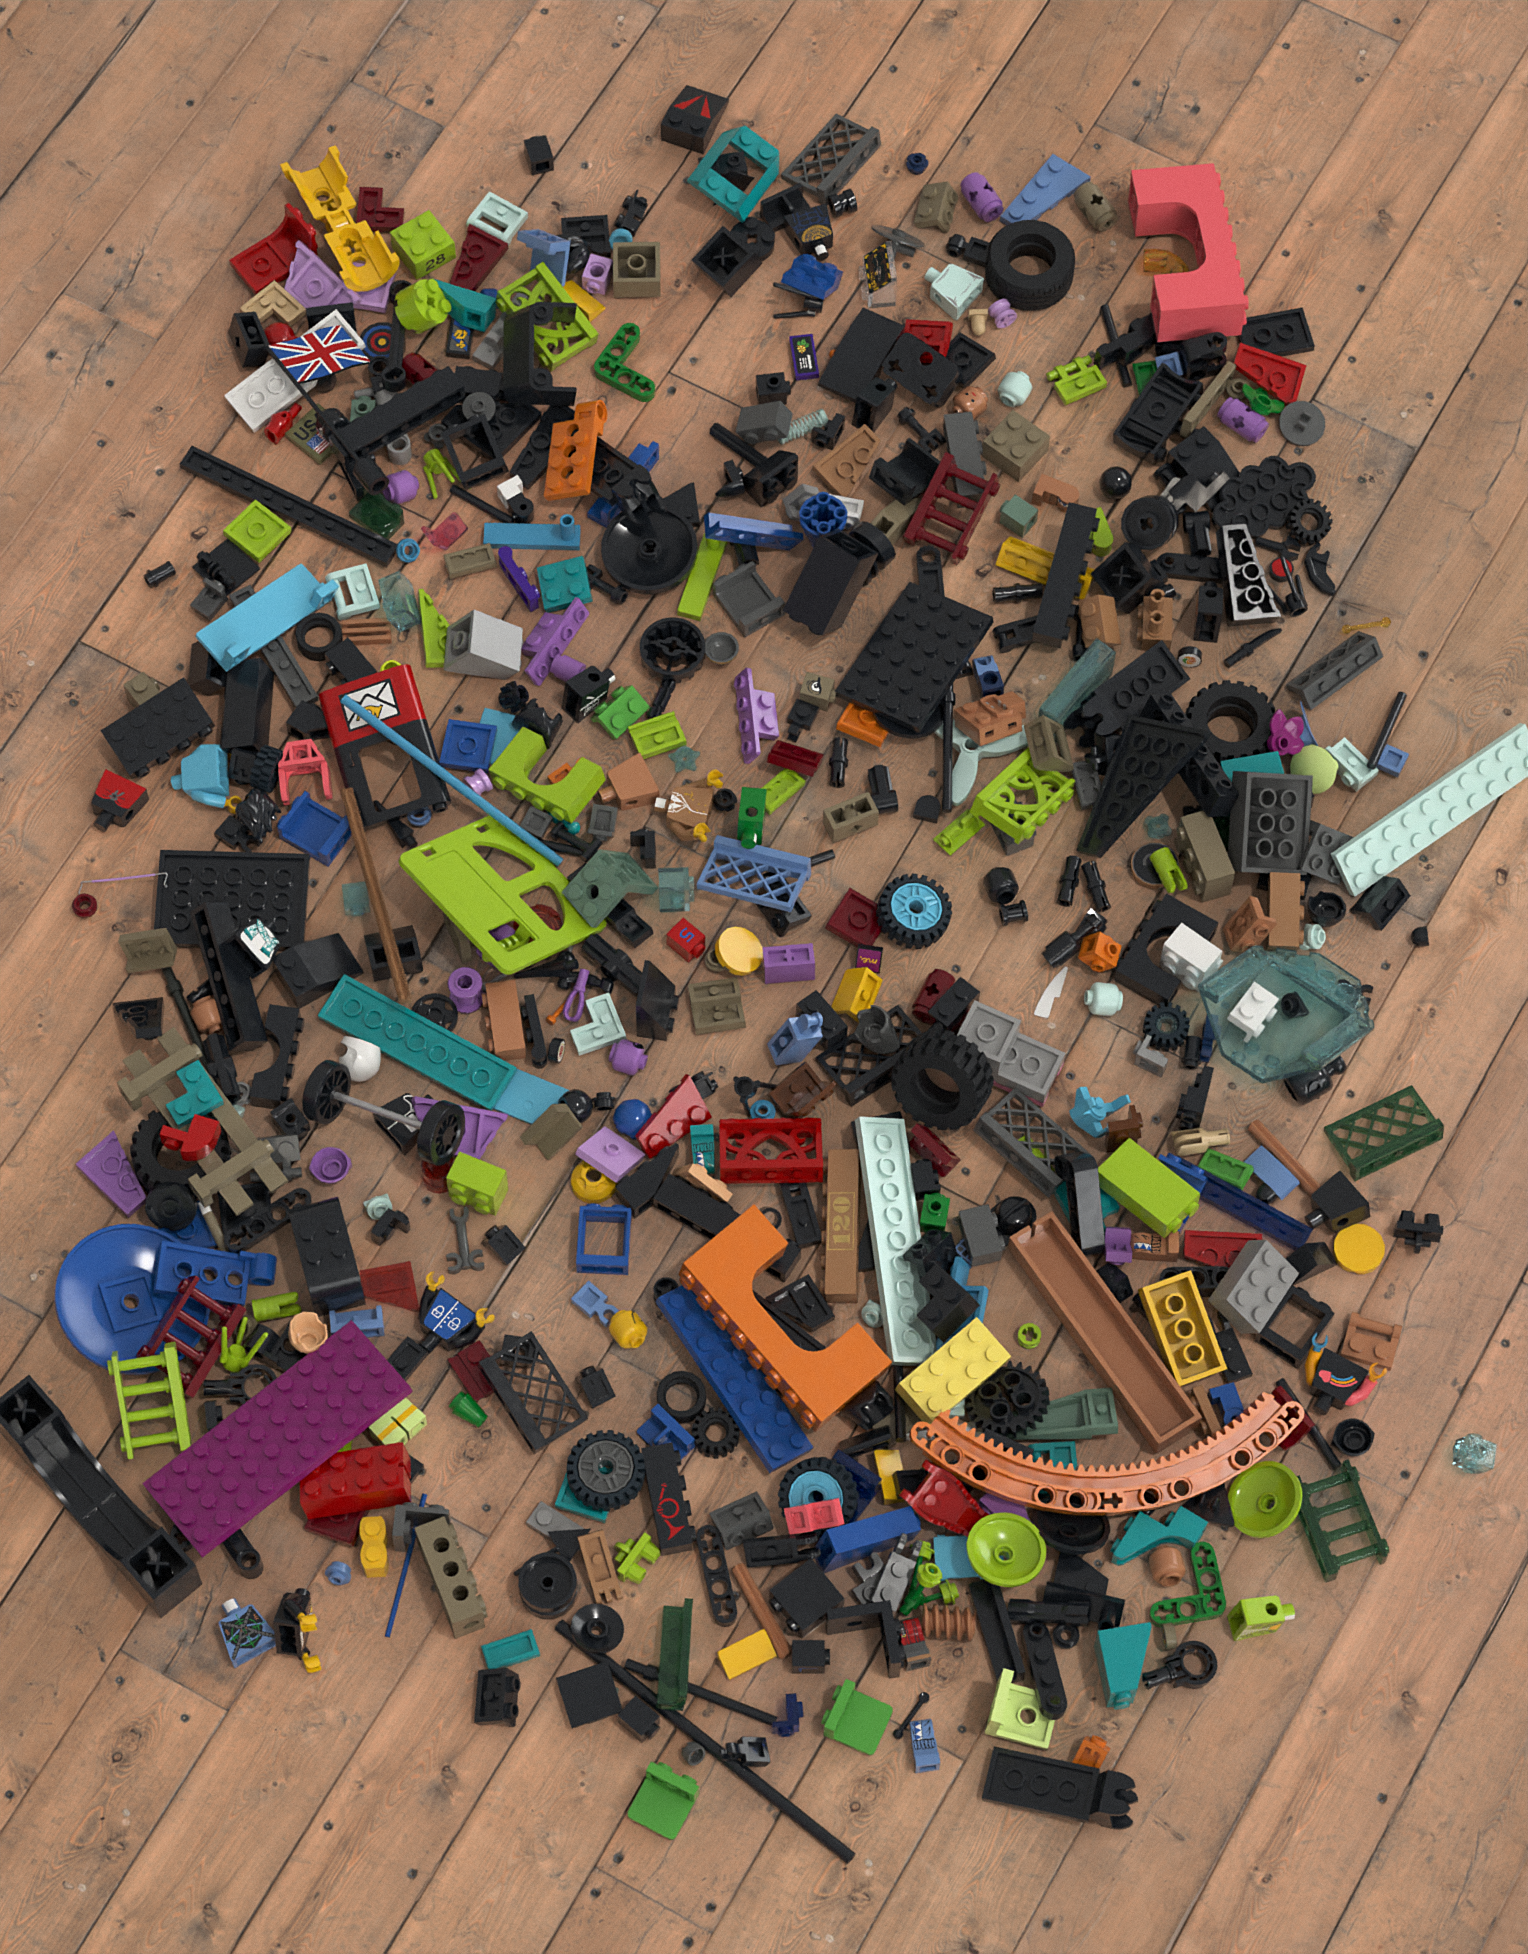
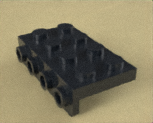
[100,677,215,779]

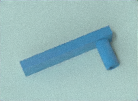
[483,514,581,551]

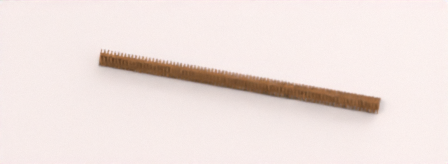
[340,788,412,1005]

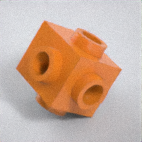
[1078,932,1121,973]

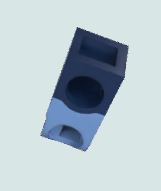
[972,655,1004,698]

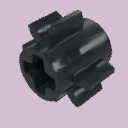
[498,681,529,713]

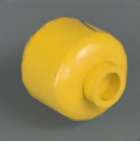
[609,1310,647,1349]

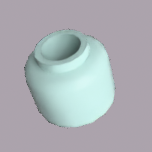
[997,371,1032,407]
[1084,982,1123,1016]

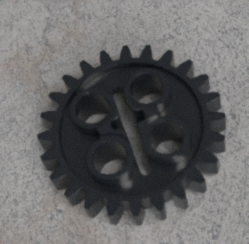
[965,1361,1050,1439]

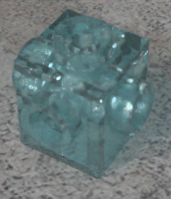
[1452,1433,1497,1474]

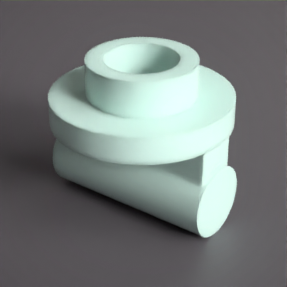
[1299,924,1326,950]
[363,1194,392,1220]
[861,1300,883,1328]

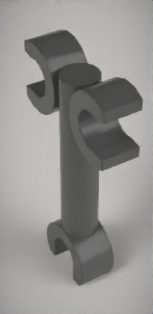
[446,1207,485,1275]

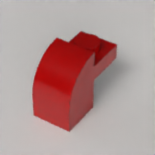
[160,1114,221,1161]

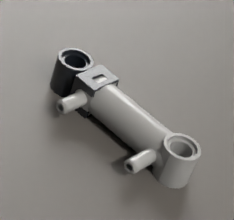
[354,355,412,465]

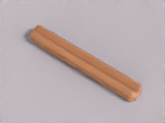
[1248,1119,1321,1197]
[732,1563,792,1659]

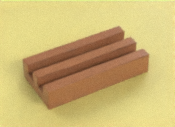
[342,618,392,645]

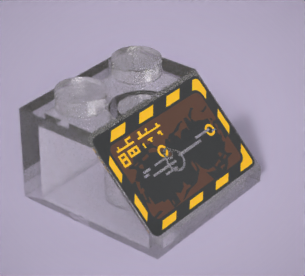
[858,241,897,309]

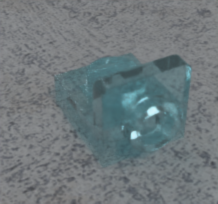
[342,881,370,916]

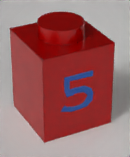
[666,917,706,963]

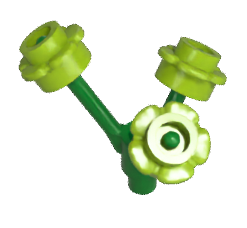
[899,1540,959,1616]

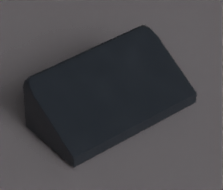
[839,1425,895,1460]

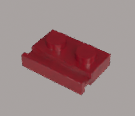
[767,740,824,777]
[447,1340,494,1403]

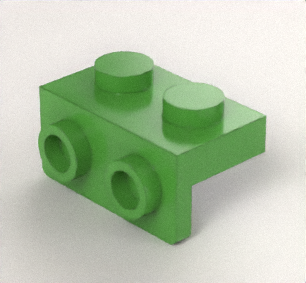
[590,685,650,740]

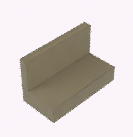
[520,1104,583,1160]

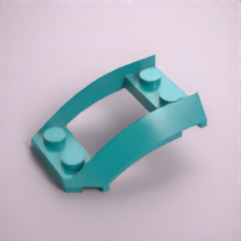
[686,126,779,223]

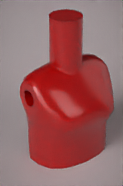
[264,403,302,444]

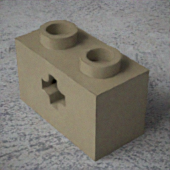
[823,792,879,843]

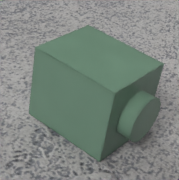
[999,494,1038,538]

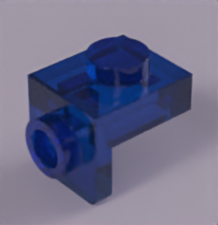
[772,1693,804,1737]

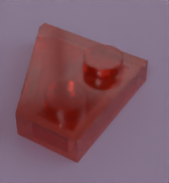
[360,1261,419,1312]

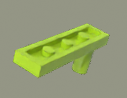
[677,532,728,621]

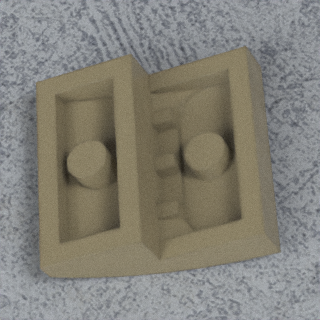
[688,977,746,1035]

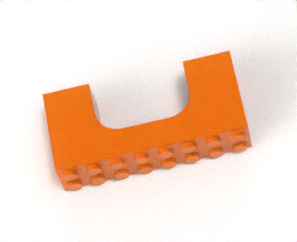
[678,1204,892,1432]

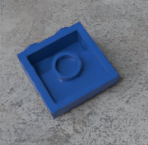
[781,254,843,300]

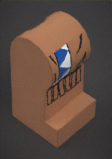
[1032,474,1079,512]
[1130,1231,1179,1262]

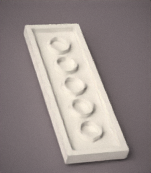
[224,310,366,433]

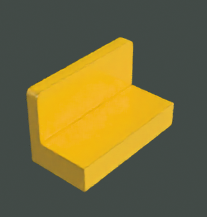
[831,967,883,1023]

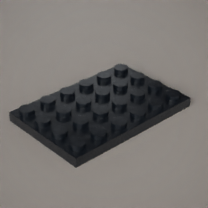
[835,582,994,733]
[154,850,310,950]

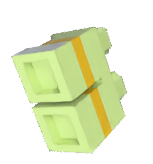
[368,1398,427,1445]

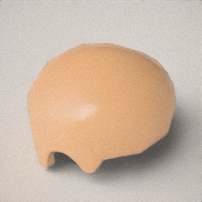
[288,1312,328,1354]

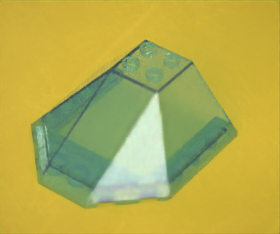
[1198,945,1374,1084]

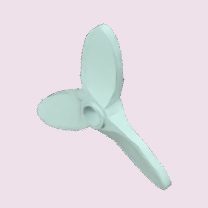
[934,720,1028,806]

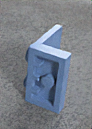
[517,229,570,287]

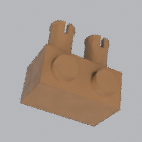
[1136,589,1173,651]

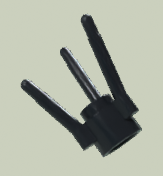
[773,282,824,319]
[1268,555,1308,617]
[733,1076,776,1115]

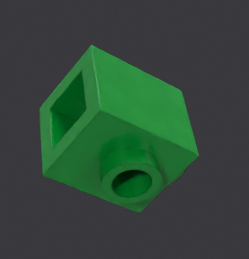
[920,1193,950,1233]

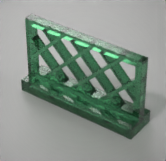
[1324,1085,1444,1181]

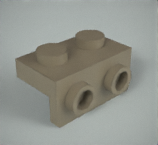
[914,182,958,233]
[118,928,178,973]

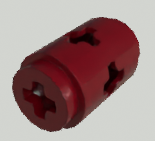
[402,352,437,385]
[912,969,956,1024]

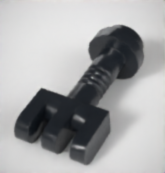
[897,407,946,454]
[587,564,628,604]

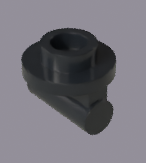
[1281,991,1310,1018]

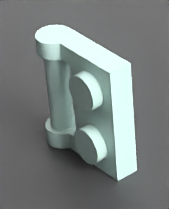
[466,192,528,246]
[325,563,380,620]

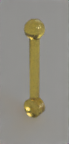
[1342,617,1391,634]

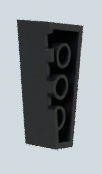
[1216,524,1281,627]

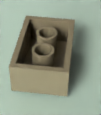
[1174,811,1235,903]

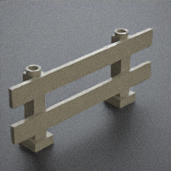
[117,1027,288,1216]

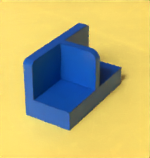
[637,1404,695,1460]

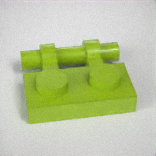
[1046,355,1107,405]

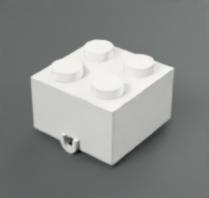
[1159,923,1223,993]

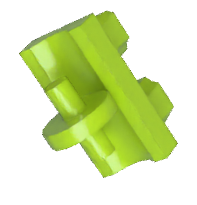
[614,1532,661,1585]

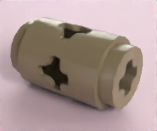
[1073,182,1118,232]

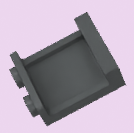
[713,561,785,638]

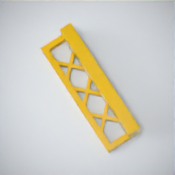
[995,536,1095,599]

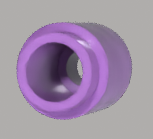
[550,654,586,682]

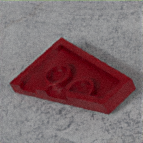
[450,224,509,291]

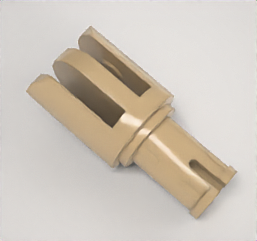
[1171,1127,1230,1157]

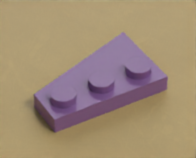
[76,1130,147,1218]

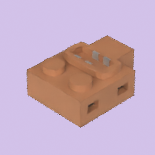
[954,691,1026,746]

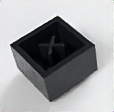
[692,226,762,297]
[1091,542,1164,614]

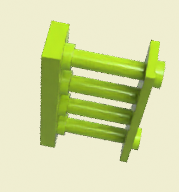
[107,1342,192,1459]

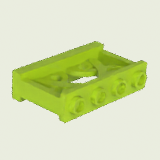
[496,262,599,372]
[970,747,1075,844]

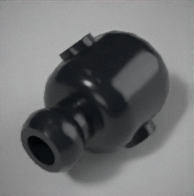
[1283,1052,1347,1105]

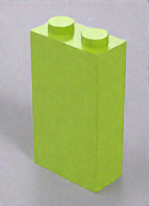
[1098,1138,1200,1238]

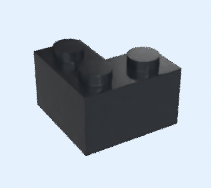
[916,1263,980,1343]

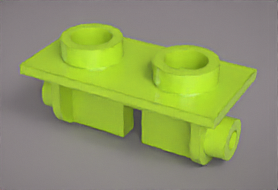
[933,809,985,856]

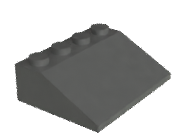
[1228,771,1313,875]

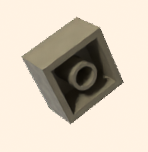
[613,242,661,298]
[982,410,1050,482]

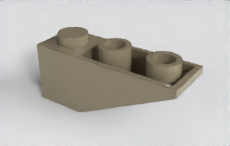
[870,497,922,545]

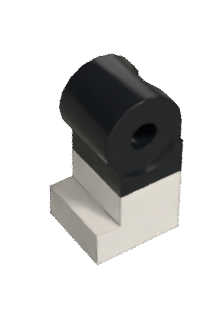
[497,475,534,524]

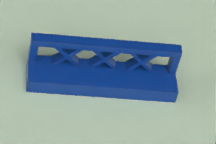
[587,441,659,528]
[704,512,804,551]

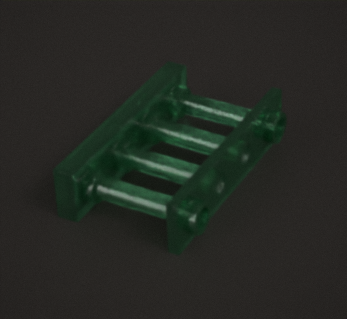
[1297,1459,1390,1583]

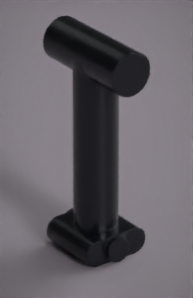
[550,821,602,862]

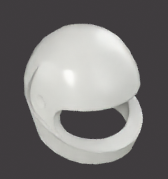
[339,1036,381,1082]

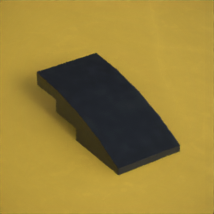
[818,307,905,403]

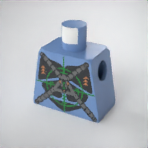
[218,1598,276,1669]

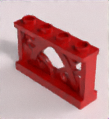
[719,1117,823,1184]

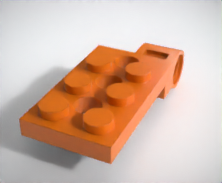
[544,400,608,501]

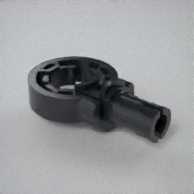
[204,1364,277,1405]
[1142,1641,1218,1690]

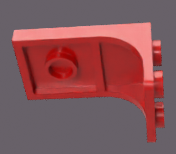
[229,203,318,295]

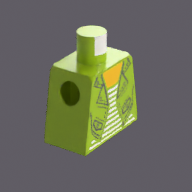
[1227,1595,1295,1641]

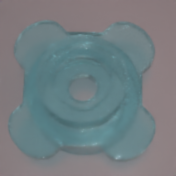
[1145,814,1172,839]

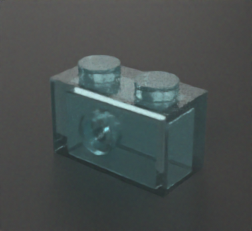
[378,570,421,632]
[658,867,694,912]

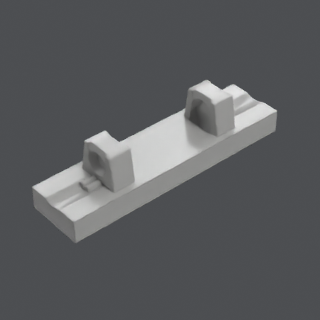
[472,293,542,370]

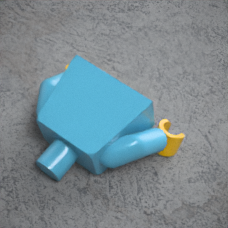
[171,744,242,814]

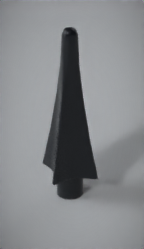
[373,800,418,849]
[514,954,579,979]

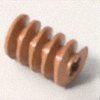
[921,1603,977,1641]

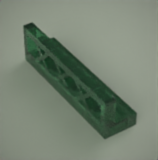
[656,1598,693,1711]

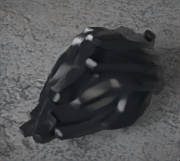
[235,788,281,844]

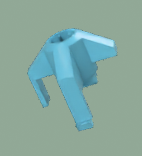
[1069,1087,1131,1138]

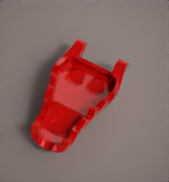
[899,1459,989,1538]

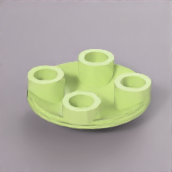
[1290,744,1338,794]

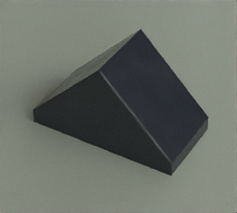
[1286,1242,1337,1286]

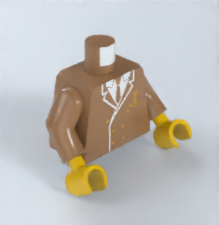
[654,769,724,843]

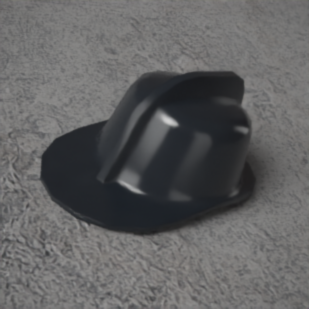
[990,1196,1037,1246]

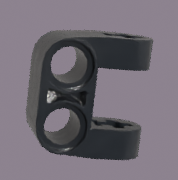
[1180,332,1227,381]

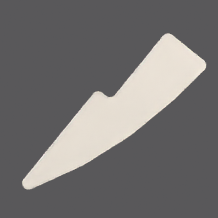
[1034,967,1068,1018]

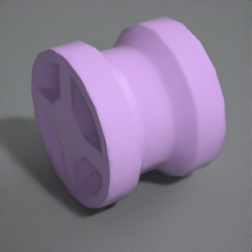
[988,299,1017,328]
[463,768,493,796]

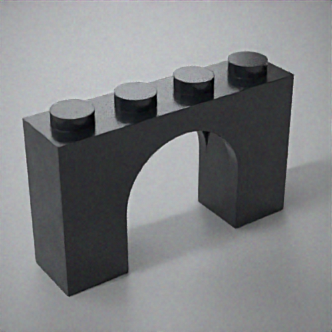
[1113,893,1218,1006]

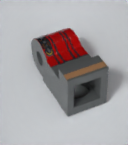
[899,1616,931,1671]

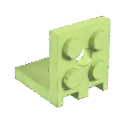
[984,1668,1058,1751]

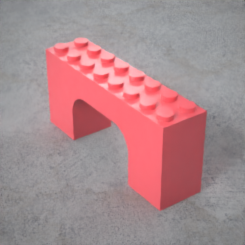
[1128,163,1249,342]

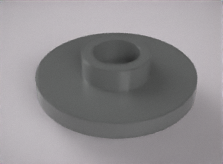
[462,392,496,421]

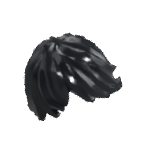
[555,234,590,274]

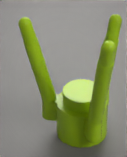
[423,449,471,499]
[219,1317,268,1372]

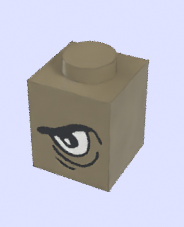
[799,672,836,711]

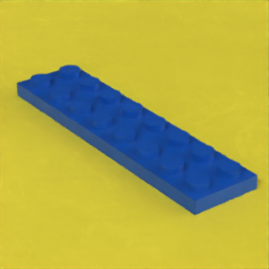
[655,1286,814,1473]

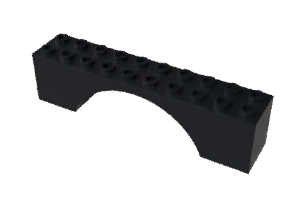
[0,1375,202,1618]

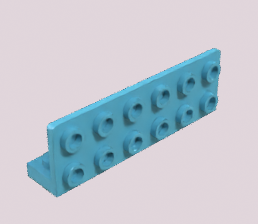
[195,564,339,672]

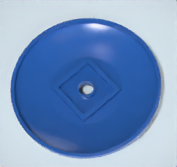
[54,1224,210,1375]

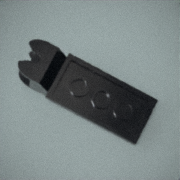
[567,436,667,528]
[1064,640,1190,749]
[982,1746,1138,1830]

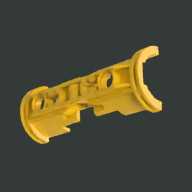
[280,145,400,292]

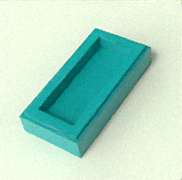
[481,1629,540,1669]

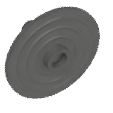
[871,225,925,263]

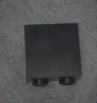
[768,1558,845,1639]

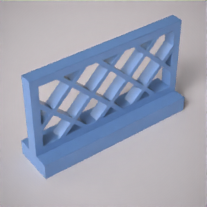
[697,835,811,912]

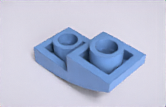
[1244,1145,1300,1200]

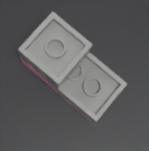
[957,1000,1066,1107]

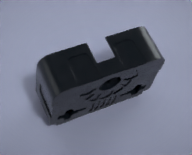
[882,333,964,408]

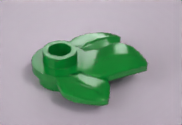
[1242,384,1284,415]

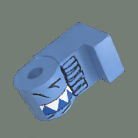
[909,1719,940,1773]

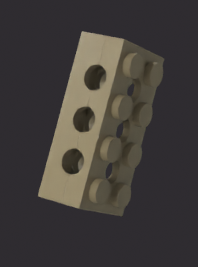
[414,1516,488,1639]

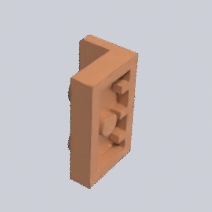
[1222,896,1277,955]

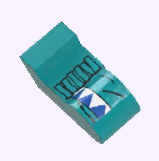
[690,1124,715,1174]

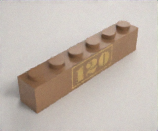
[820,1149,861,1303]

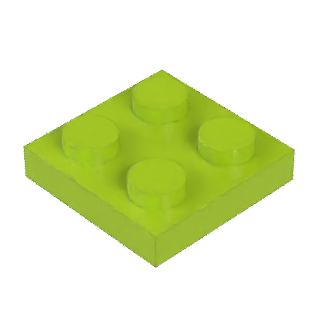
[223,499,291,563]

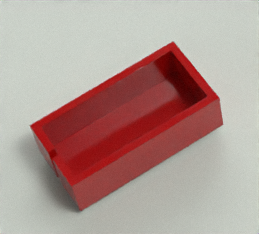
[300,1442,411,1519]

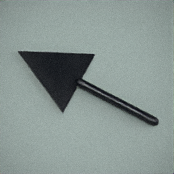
[514,1528,591,1576]

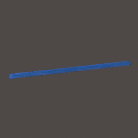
[385,1494,427,1638]

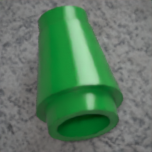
[449,1391,488,1428]

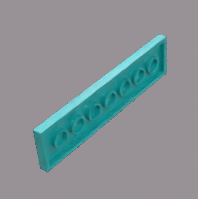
[318,974,517,1111]

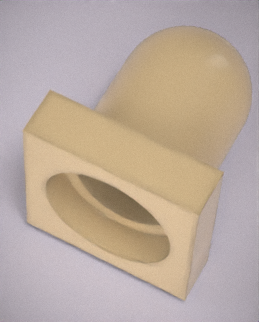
[968,309,988,336]

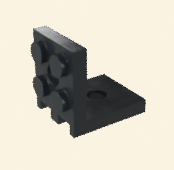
[826,1600,905,1679]

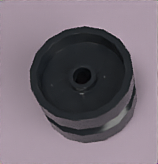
[1121,495,1179,550]
[518,1552,578,1619]

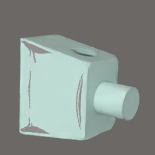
[924,264,984,321]

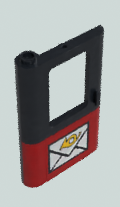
[318,664,451,831]

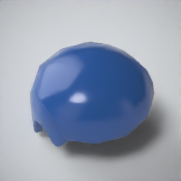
[613,1099,652,1140]

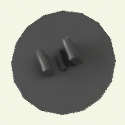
[1279,401,1326,446]

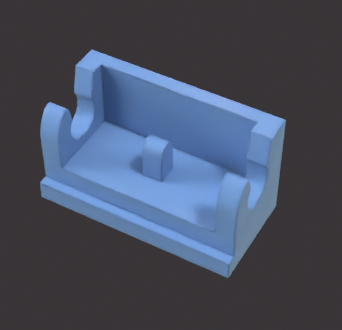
[329,1305,385,1338]

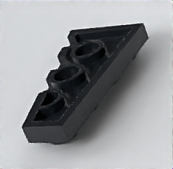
[510,405,579,490]

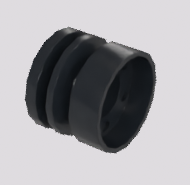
[848,521,896,586]

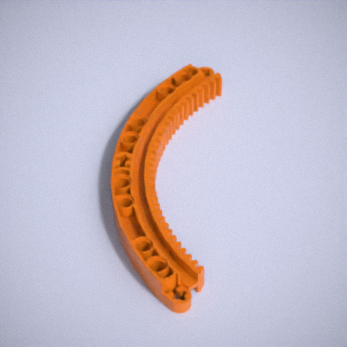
[909,1392,1304,1516]

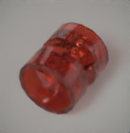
[421,1158,454,1194]

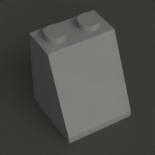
[444,610,523,680]

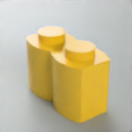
[359,1516,389,1578]

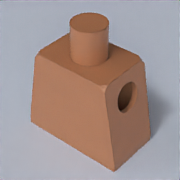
[597,753,659,811]

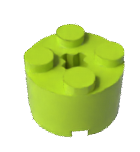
[395,278,451,334]

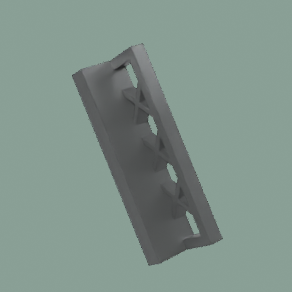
[1286,631,1384,710]

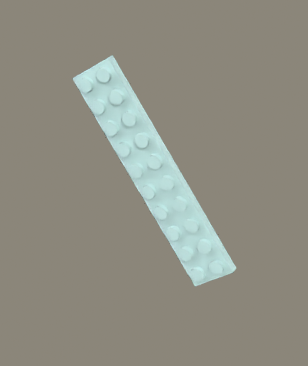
[1331,723,1528,897]
[855,1116,937,1366]

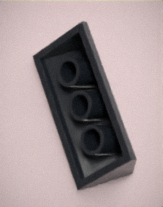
[220,658,274,754]

